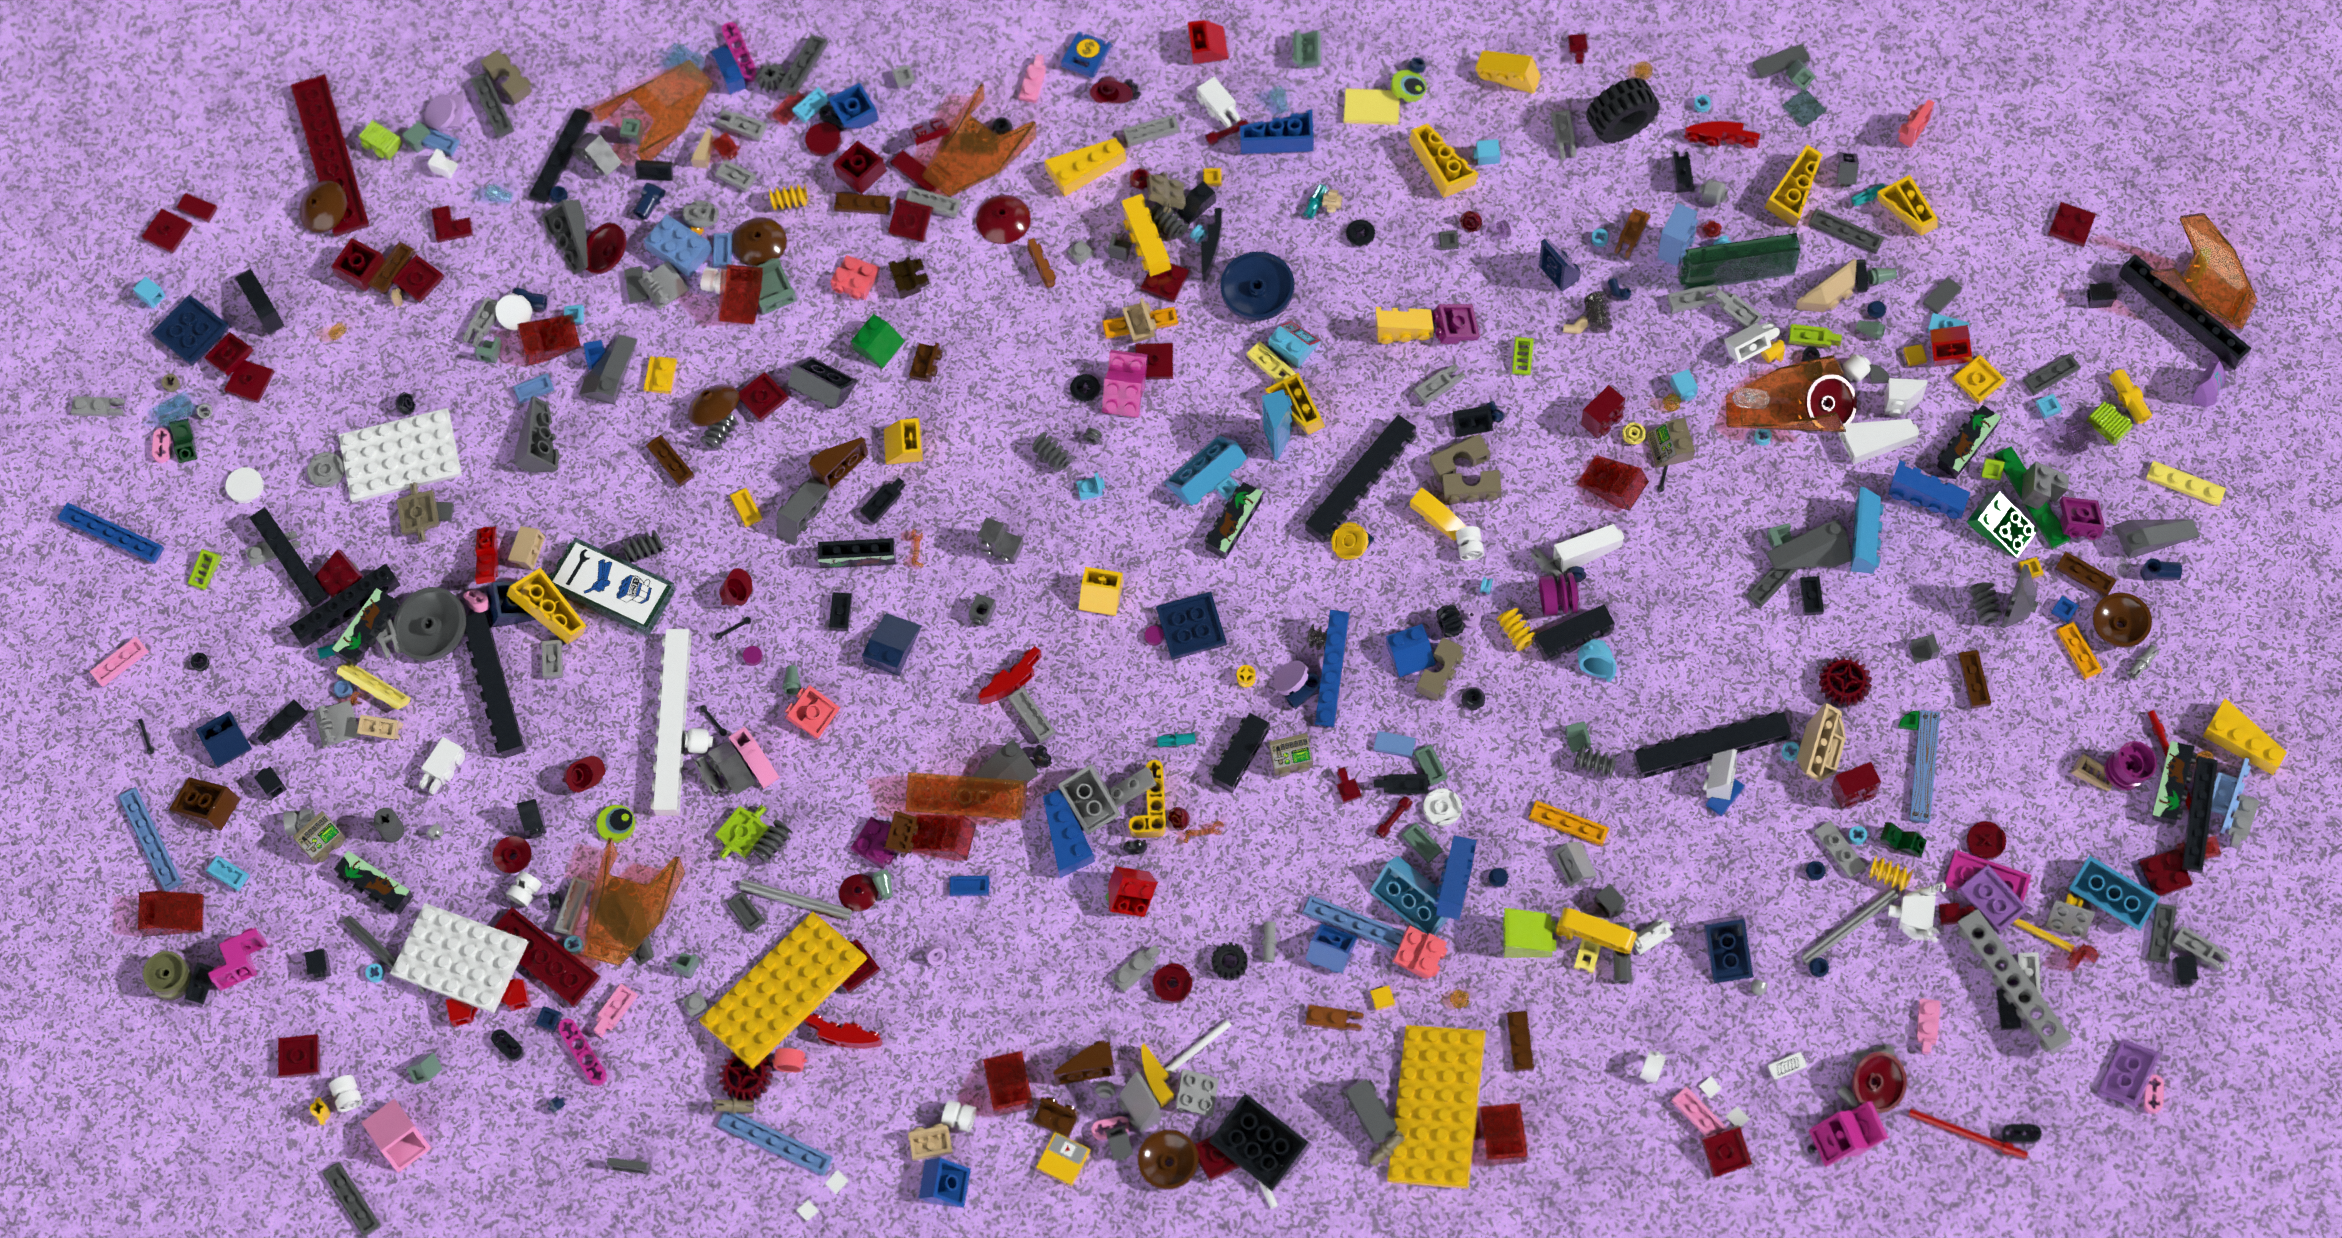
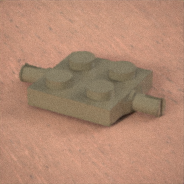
[1147,171,1186,213]
[397,482,440,543]

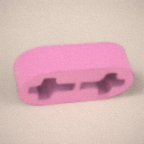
[152,428,172,463]
[463,589,491,613]
[2143,1074,2164,1114]
[1092,1116,1130,1140]

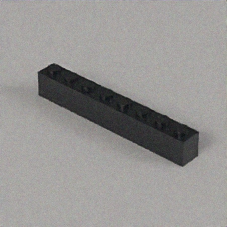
[2119,254,2252,370]
[1305,414,1417,543]
[464,611,526,758]
[1633,712,1791,779]

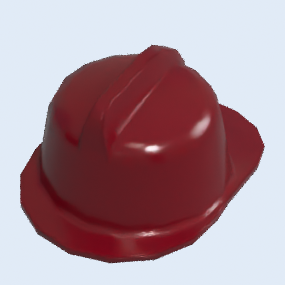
[1090,76,1133,104]
[719,568,753,606]
[562,756,605,793]

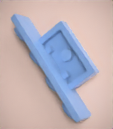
[2211,758,2251,834]

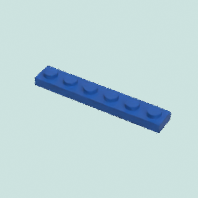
[57,502,164,564]
[1315,610,1350,727]

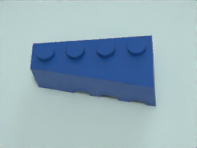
[1240,109,1314,154]
[1888,460,1971,519]
[1043,789,1095,878]
[1434,835,1477,920]

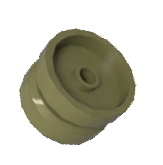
[143,951,193,1000]

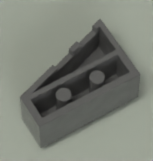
[776,477,829,545]
[1339,1078,1397,1144]

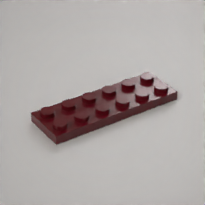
[493,907,601,1008]

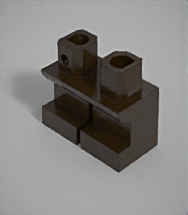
[888,256,930,299]

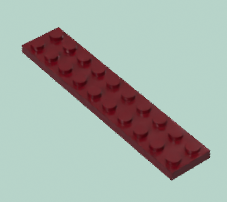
[291,74,370,237]

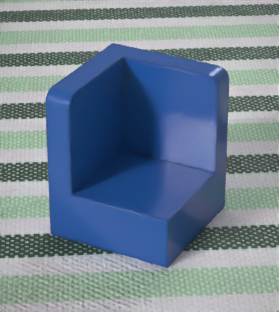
[583,340,605,370]

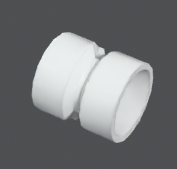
[700,267,733,296]
[1456,526,1484,561]
[506,871,542,908]
[329,1075,363,1112]
[941,1100,977,1132]

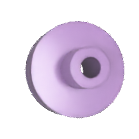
[1462,609,1481,629]
[925,944,946,965]

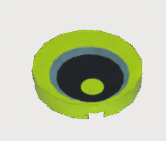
[1390,70,1427,102]
[596,805,636,843]

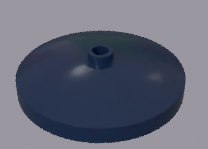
[1220,251,1295,321]

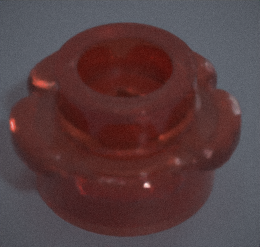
[1703,221,1722,238]

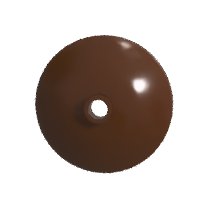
[299,180,347,233]
[732,217,787,266]
[688,384,739,426]
[2093,592,2152,648]
[1138,1129,1199,1190]

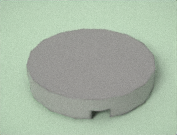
[682,201,719,227]
[307,452,345,488]

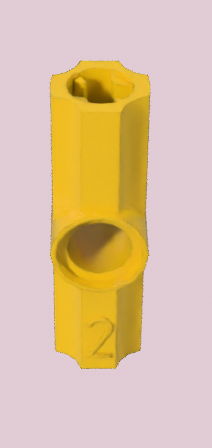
[2109,369,2152,424]

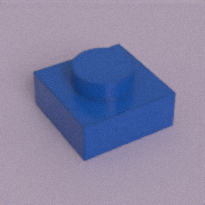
[2051,596,2079,623]

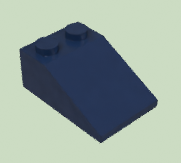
[1539,239,1580,292]
[487,581,536,626]
[862,613,922,676]
[1702,915,1754,984]

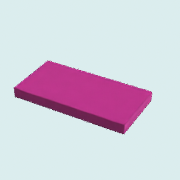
[1944,849,2032,902]

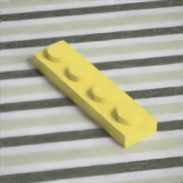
[2146,461,2226,507]
[337,663,411,710]

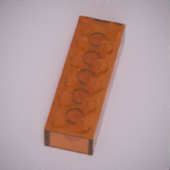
[905,772,1028,820]

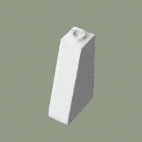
[1838,419,1919,465]
[1552,524,1624,575]

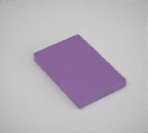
[1957,865,2029,935]
[2098,1039,2161,1108]

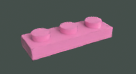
[89,636,149,688]
[1671,1086,1728,1137]

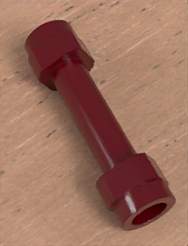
[1205,119,1248,145]
[1375,796,1413,839]

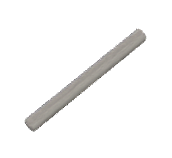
[739,879,852,920]
[1801,889,1898,964]

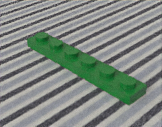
[1994,446,2070,550]

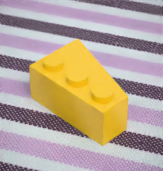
[1475,50,1541,94]
[1877,175,1938,236]
[1375,307,1434,344]
[1265,373,1325,435]

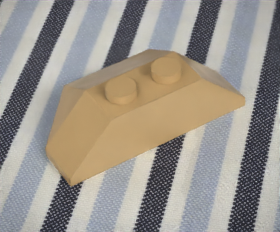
[1796,258,1857,312]
[1797,703,1846,782]

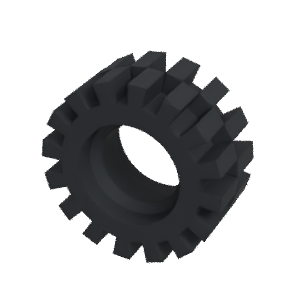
[1212,942,1248,981]

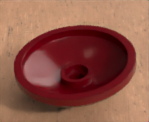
[976,195,1031,244]
[586,223,626,275]
[1805,374,1857,431]
[1852,1052,1907,1113]

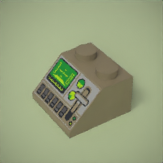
[1646,418,1695,468]
[1269,733,1313,777]
[293,811,346,865]

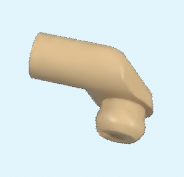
[1563,316,1589,334]

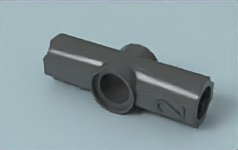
[1612,922,1632,984]

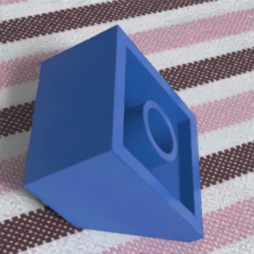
[828,82,879,128]
[1386,624,1436,678]
[1305,924,1358,974]
[918,1158,971,1208]

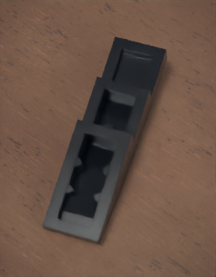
[1201,208,1222,282]

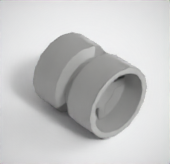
[283,808,315,836]

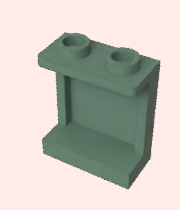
[745,258,797,315]

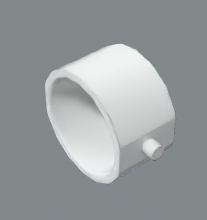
[1640,1050,1667,1084]

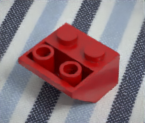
[1188,20,1229,64]
[1930,325,1973,367]
[1108,866,1158,917]

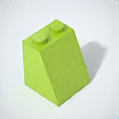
[1503,908,1556,958]

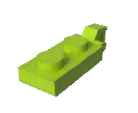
[1788,324,1842,348]

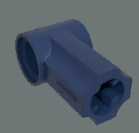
[633,182,665,220]
[512,288,547,312]
[2140,558,2182,581]
[1284,673,1320,710]

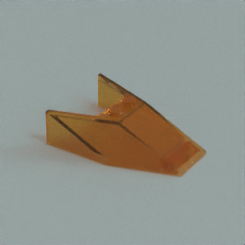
[592,59,713,160]
[922,82,1036,197]
[2150,213,2257,329]
[1726,355,1846,432]
[583,837,685,967]

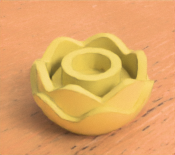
[1622,422,1646,445]

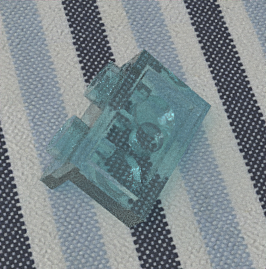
[663,43,706,82]
[152,391,196,428]

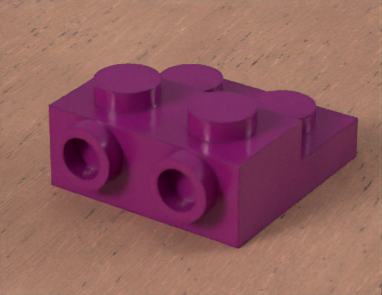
[1432,304,1480,344]
[2059,496,2105,540]
[850,817,895,869]

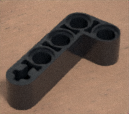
[235,268,285,335]

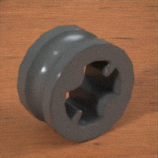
[1083,428,1102,444]

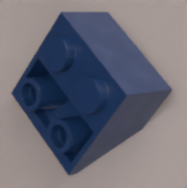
[195,711,252,768]

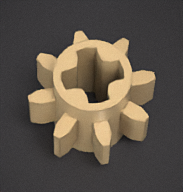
[1322,189,1343,213]

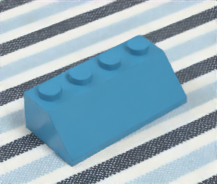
[1262,390,1292,460]
[1164,435,1247,506]
[1850,487,1884,574]
[2069,855,2160,931]
[1369,856,1449,936]

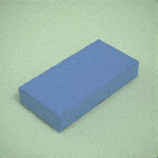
[421,127,461,157]
[713,233,732,268]
[513,373,554,404]
[1374,731,1416,758]

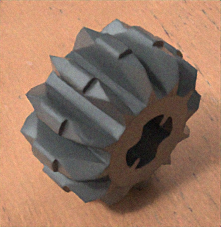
[756,62,786,93]

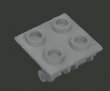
[638,261,690,310]
[313,700,361,748]
[2045,900,2095,939]
[1176,1069,1219,1117]

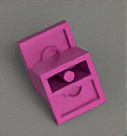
[1102,350,1148,418]
[208,928,268,991]
[1809,1101,1889,1167]

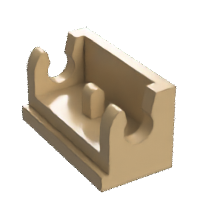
[508,526,545,570]
[357,715,403,740]

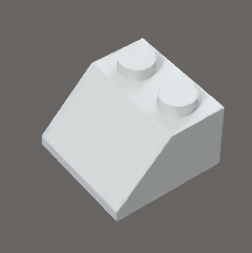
[1884,378,1928,417]
[1703,749,1737,800]

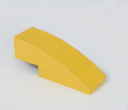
[1410,487,1466,541]
[1141,1043,1174,1109]

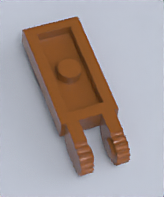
[1614,208,1651,259]
[1027,238,1056,288]
[1306,1005,1364,1031]

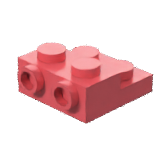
[1898,99,1935,148]
[830,255,880,300]
[784,685,840,739]
[1392,925,1448,979]

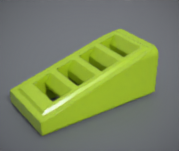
[1512,337,1534,375]
[187,549,222,590]

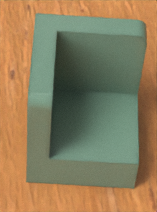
[1786,58,1816,90]
[620,118,644,145]
[402,121,430,153]
[475,337,502,364]
[1767,523,1793,549]
[1565,721,1591,753]
[671,952,700,978]
[406,1052,442,1085]

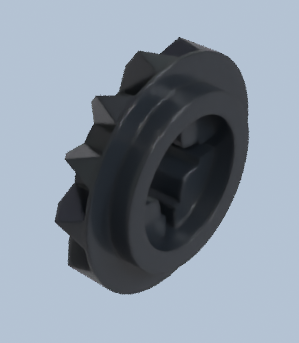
[1346,219,1375,247]
[1070,374,1100,403]

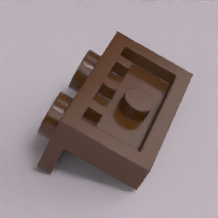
[909,342,943,383]
[884,810,919,858]
[1032,1097,1079,1138]

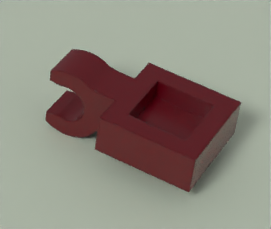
[1568,34,1588,64]
[1336,767,1362,804]
[1938,903,1975,925]

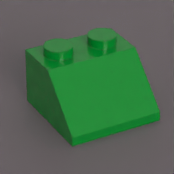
[851,313,905,369]

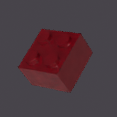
[832,140,887,195]
[331,238,385,292]
[1581,385,1626,439]
[1831,761,1881,809]

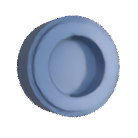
[334,679,354,699]

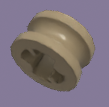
[161,374,180,392]

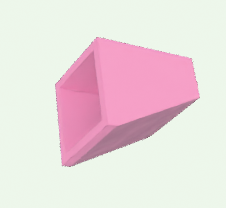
[361,1098,431,1173]

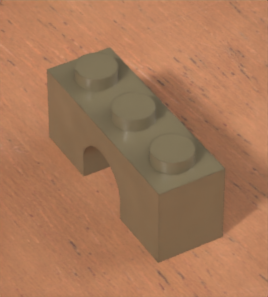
[480,49,532,105]
[1429,434,1490,483]
[1442,470,1502,504]
[1416,637,1465,701]

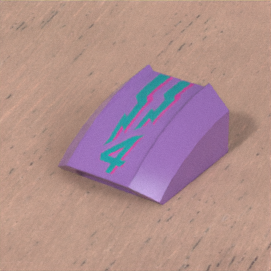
[2191,355,2226,407]

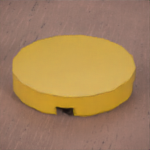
[1331,522,1368,561]

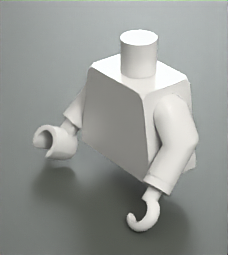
[1888,882,1946,943]

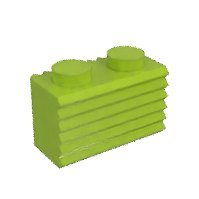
[358,120,403,160]
[2086,401,2133,446]

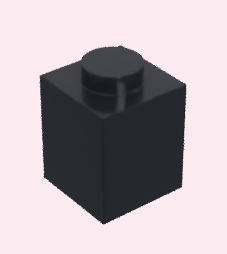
[2086,282,2117,309]
[254,766,287,800]
[304,948,331,981]
[2172,956,2198,988]

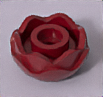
[1129,168,1151,190]
[1460,210,1482,232]
[1168,807,1190,830]

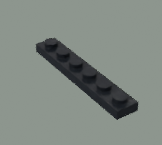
[528,107,593,205]
[249,507,328,608]
[2181,756,2218,873]

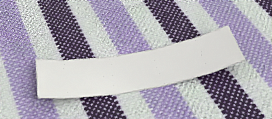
[1700,1076,1750,1127]
[796,1170,849,1221]

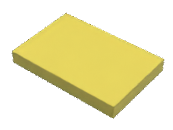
[1344,88,1400,125]

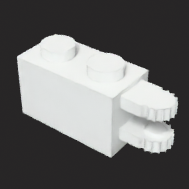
[1196,76,1240,128]
[1724,322,1780,363]
[419,737,466,794]

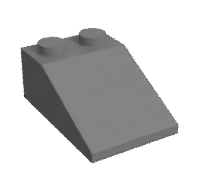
[1058,764,1121,835]
[1118,1072,1162,1133]

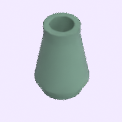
[1867,267,1897,286]
[1856,320,1886,340]
[782,665,801,695]
[872,870,893,900]

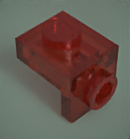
[711,132,740,160]
[2067,943,2100,972]

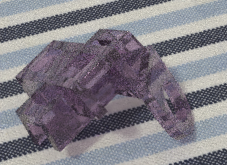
[2059,415,2097,454]

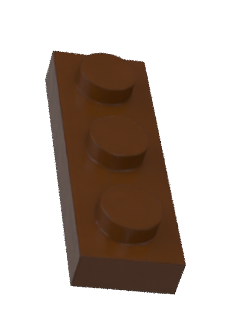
[834,193,891,215]
[368,241,416,295]
[646,434,695,487]
[2055,551,2117,597]
[1958,650,1991,709]
[1507,1011,1534,1072]

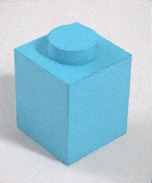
[1473,139,1500,165]
[133,276,166,309]
[1670,369,1698,402]

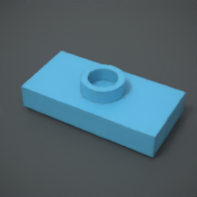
[792,87,829,124]
[1928,313,1969,332]
[206,855,250,892]

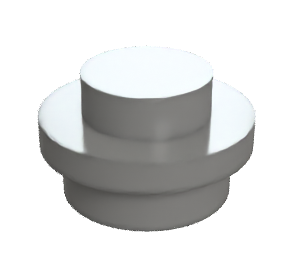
[1095,1081,1115,1098]

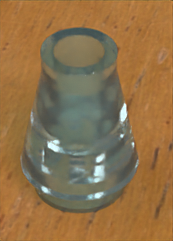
[1269,86,1290,115]
[485,183,513,204]

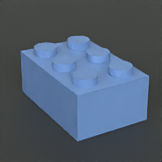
[1657,203,1699,267]
[644,214,712,278]

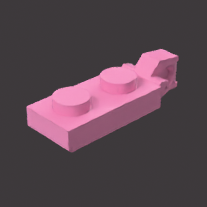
[1019,54,1046,103]
[593,984,638,1038]
[1916,998,1940,1055]

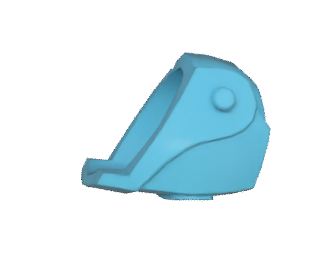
[1577,639,1616,682]

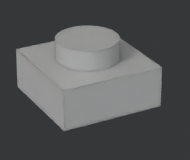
[892,65,915,88]
[1068,240,1094,265]
[682,991,709,1018]

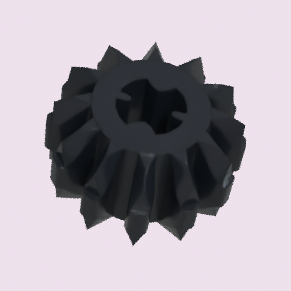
[1436,605,1464,638]

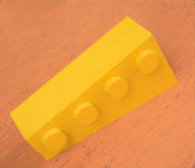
[1409,123,1479,198]
[1044,138,1126,196]
[1764,144,1823,227]
[1122,194,1171,277]
[507,567,586,644]
[2202,698,2287,775]

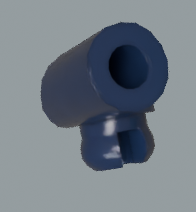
[1608,278,1632,301]
[1486,401,1505,422]

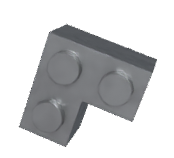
[571,132,622,177]
[2021,461,2069,509]
[977,517,1024,564]
[708,741,756,795]

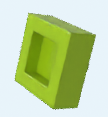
[1980,458,2005,481]

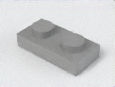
[715,160,756,192]
[542,640,563,679]

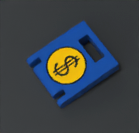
[1061,31,1112,79]

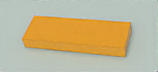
[2056,622,2103,680]

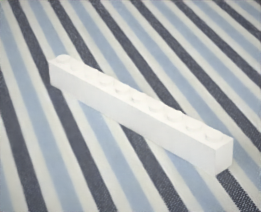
[651,629,692,816]

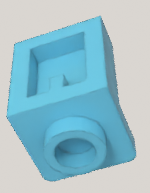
[1076,472,1105,501]

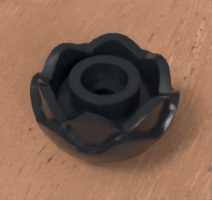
[1124,79,1141,100]
[990,117,1013,138]
[395,392,416,415]
[1461,687,1485,711]
[1033,745,1052,768]
[1123,839,1148,855]

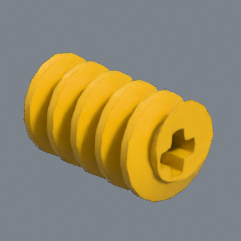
[769,183,808,211]
[1496,608,1535,651]
[1869,855,1914,891]

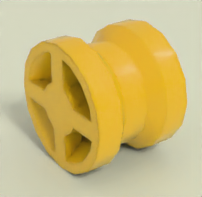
[1236,665,1256,688]
[2065,893,2084,908]

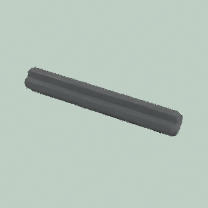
[343,916,397,969]

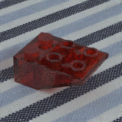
[718,264,763,324]
[517,314,581,366]
[1577,455,1649,511]
[911,814,976,861]
[138,891,204,937]
[983,1051,1034,1117]
[1480,1103,1528,1166]

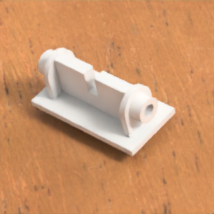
[1633,918,1673,955]

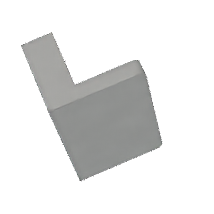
[1553,842,1597,887]

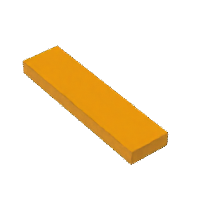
[1102,307,1178,339]
[1528,800,1609,846]

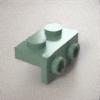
[1292,30,1321,69]

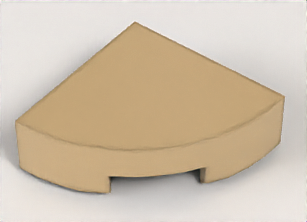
[391,288,403,307]

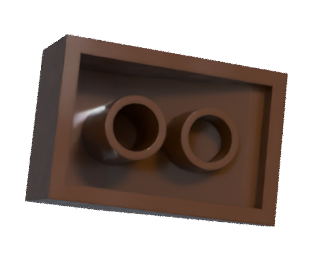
[808,437,869,491]
[169,777,241,831]
[1053,1040,1116,1086]

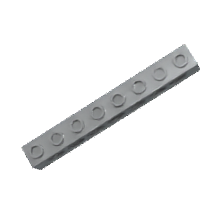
[1957,909,2072,1056]

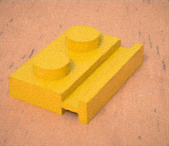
[644,356,677,394]

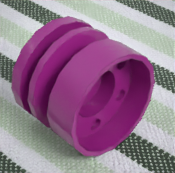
[1539,573,1579,617]
[2104,741,2157,791]

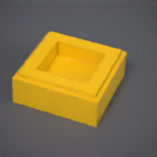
[1203,168,1222,187]
[1903,344,1927,367]
[2018,557,2044,579]
[1370,985,1395,1011]

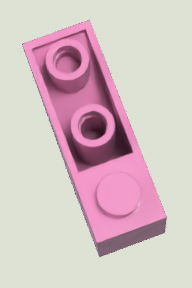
[729,726,780,789]

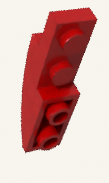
[1684,121,1761,148]
[475,526,498,584]
[978,646,1042,705]
[803,1013,883,1049]

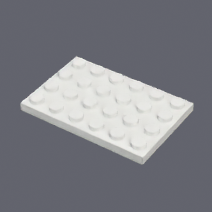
[338,408,462,503]
[390,903,528,1013]

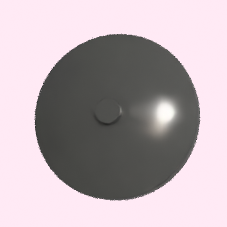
[393,587,466,662]

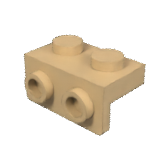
[1122,298,1157,343]
[908,1124,953,1161]

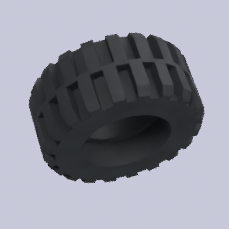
[1586,78,1659,144]

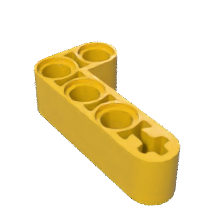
[1128,760,1166,838]
[1556,908,1637,954]

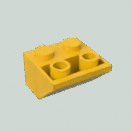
[883,418,923,465]
[1079,567,1124,616]

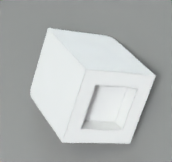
[428,149,458,179]

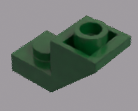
[169,418,198,464]
[1880,822,1927,858]

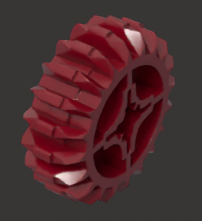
[1819,655,1872,707]
[719,1053,773,1101]

